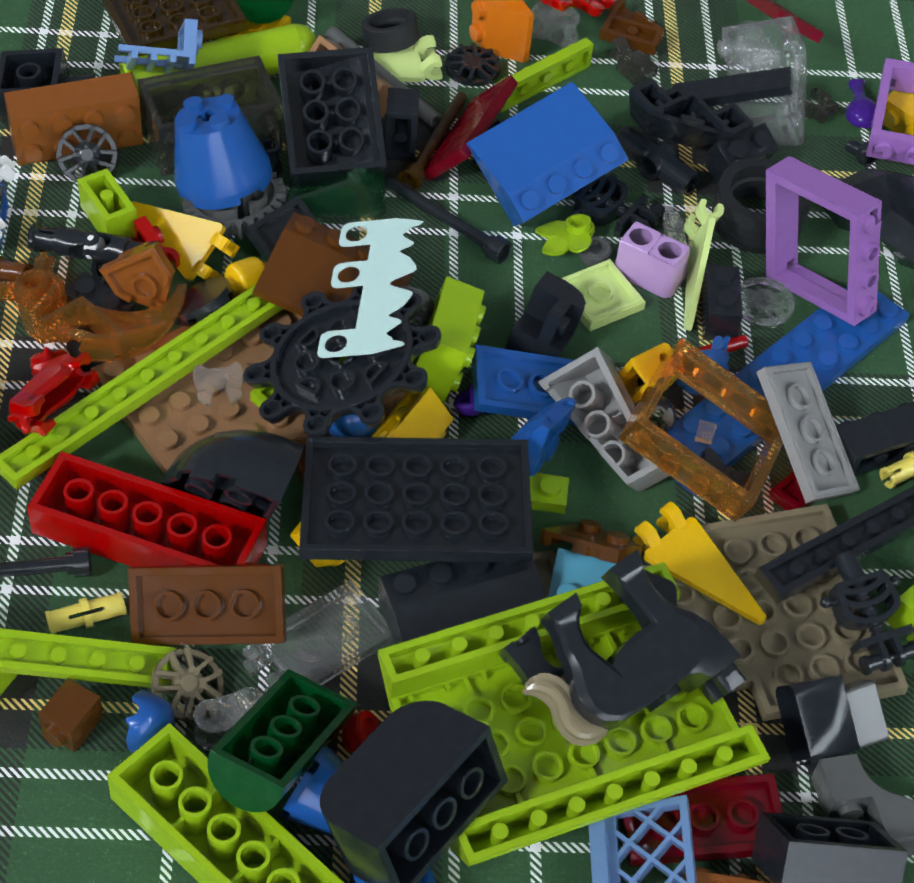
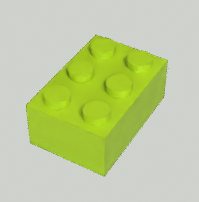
[413,276,486,403]

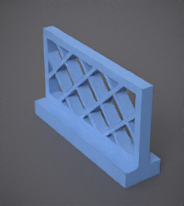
[588,795,697,883]

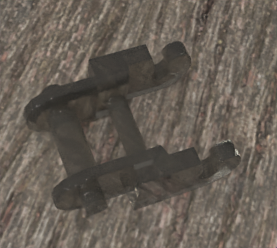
[794,87,840,124]

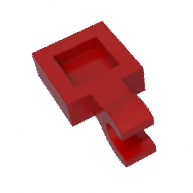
[133,216,180,267]

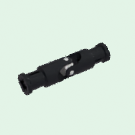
[27,223,161,263]

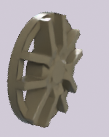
[151,647,224,722]

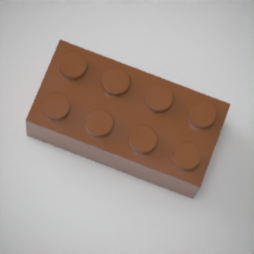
[4,72,143,166]

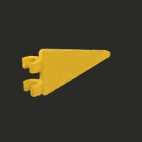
[132,201,240,281]
[632,501,766,625]

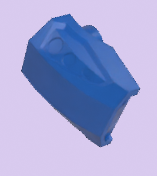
[511,397,577,477]

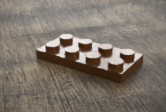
[128,564,287,645]

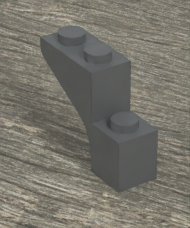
[811,753,914,857]

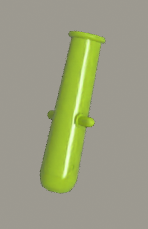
[119,24,317,96]

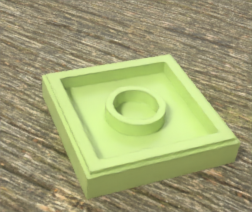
[562,259,646,332]

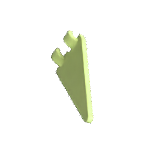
[373,35,443,82]
[684,199,724,331]

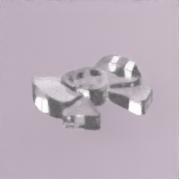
[193,362,243,407]

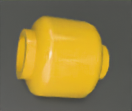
[225,257,266,299]

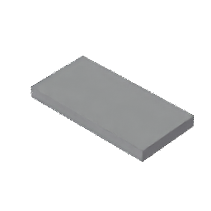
[756,362,860,503]

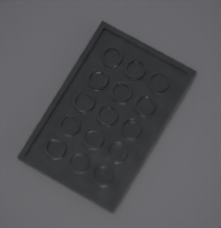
[299,436,533,563]

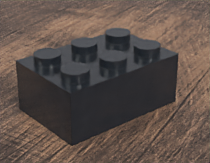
[751,812,908,883]

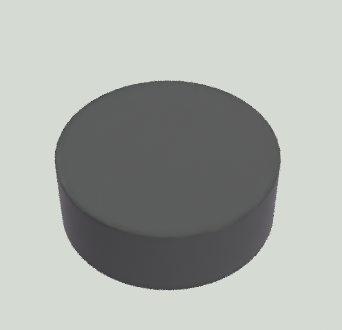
[579,236,612,267]

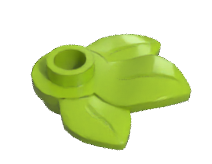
[535,214,595,256]

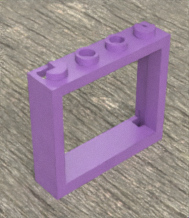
[866,58,914,165]
[766,156,882,326]

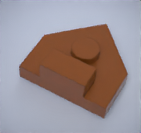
[99,241,175,315]

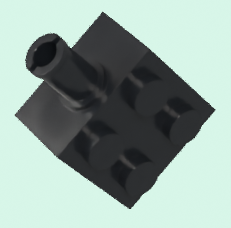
[0,48,96,122]

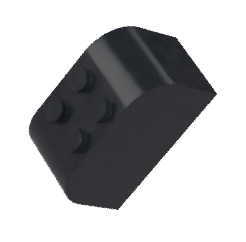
[320,700,508,883]

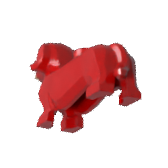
[8,347,100,436]

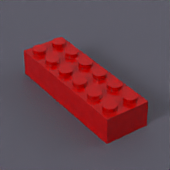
[27,451,267,567]

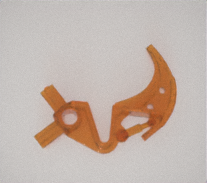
[0,252,187,362]

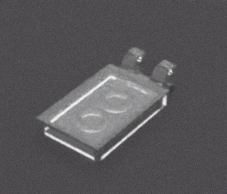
[242,580,394,692]

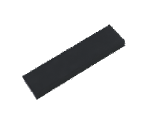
[672,66,793,106]

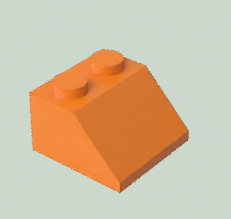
[469,0,534,63]

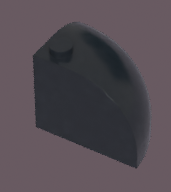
[161,429,304,522]

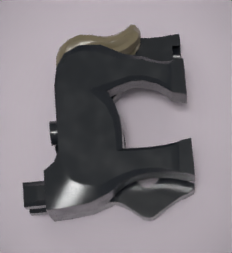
[498,549,747,746]

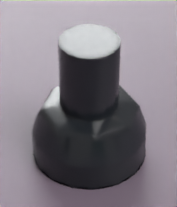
[845,140,877,167]

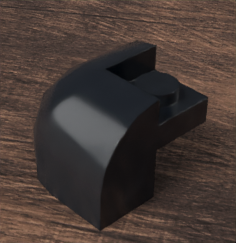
[505,271,586,357]

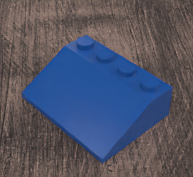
[466,82,629,227]

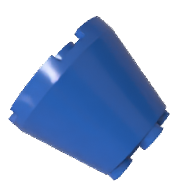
[174,94,272,210]

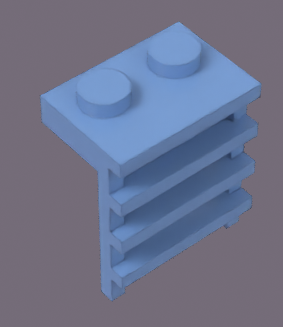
[114,19,203,76]

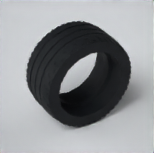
[712,158,810,254]

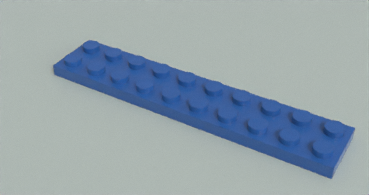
[653,286,910,496]

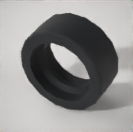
[361,8,419,53]

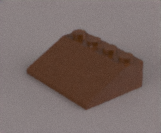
[252,212,417,316]

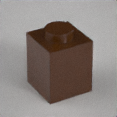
[38,678,104,752]

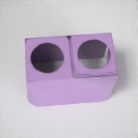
[615,221,690,298]

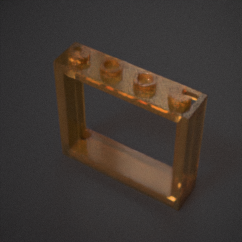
[618,337,783,522]

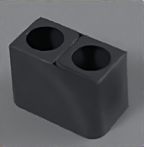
[775,675,860,766]

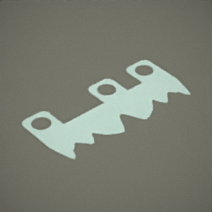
[317,218,424,358]

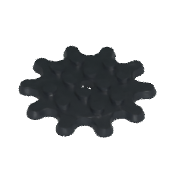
[243,286,442,437]

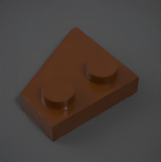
[599,0,664,56]
[539,519,643,564]

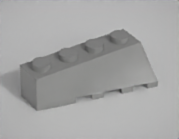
[538,347,670,493]

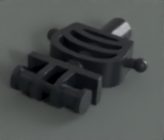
[571,173,665,238]
[820,550,914,676]

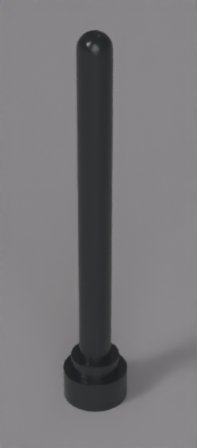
[385,178,512,264]
[0,546,92,578]

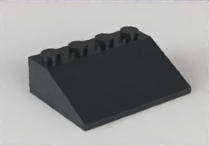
[277,47,387,188]
[378,560,546,645]

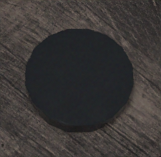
[168,277,233,326]

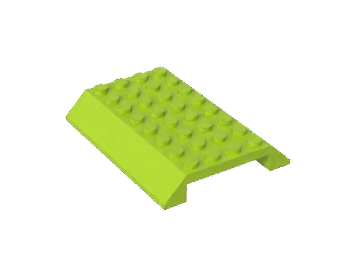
[378,562,770,867]

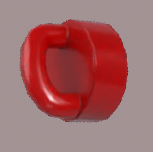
[342,710,380,752]

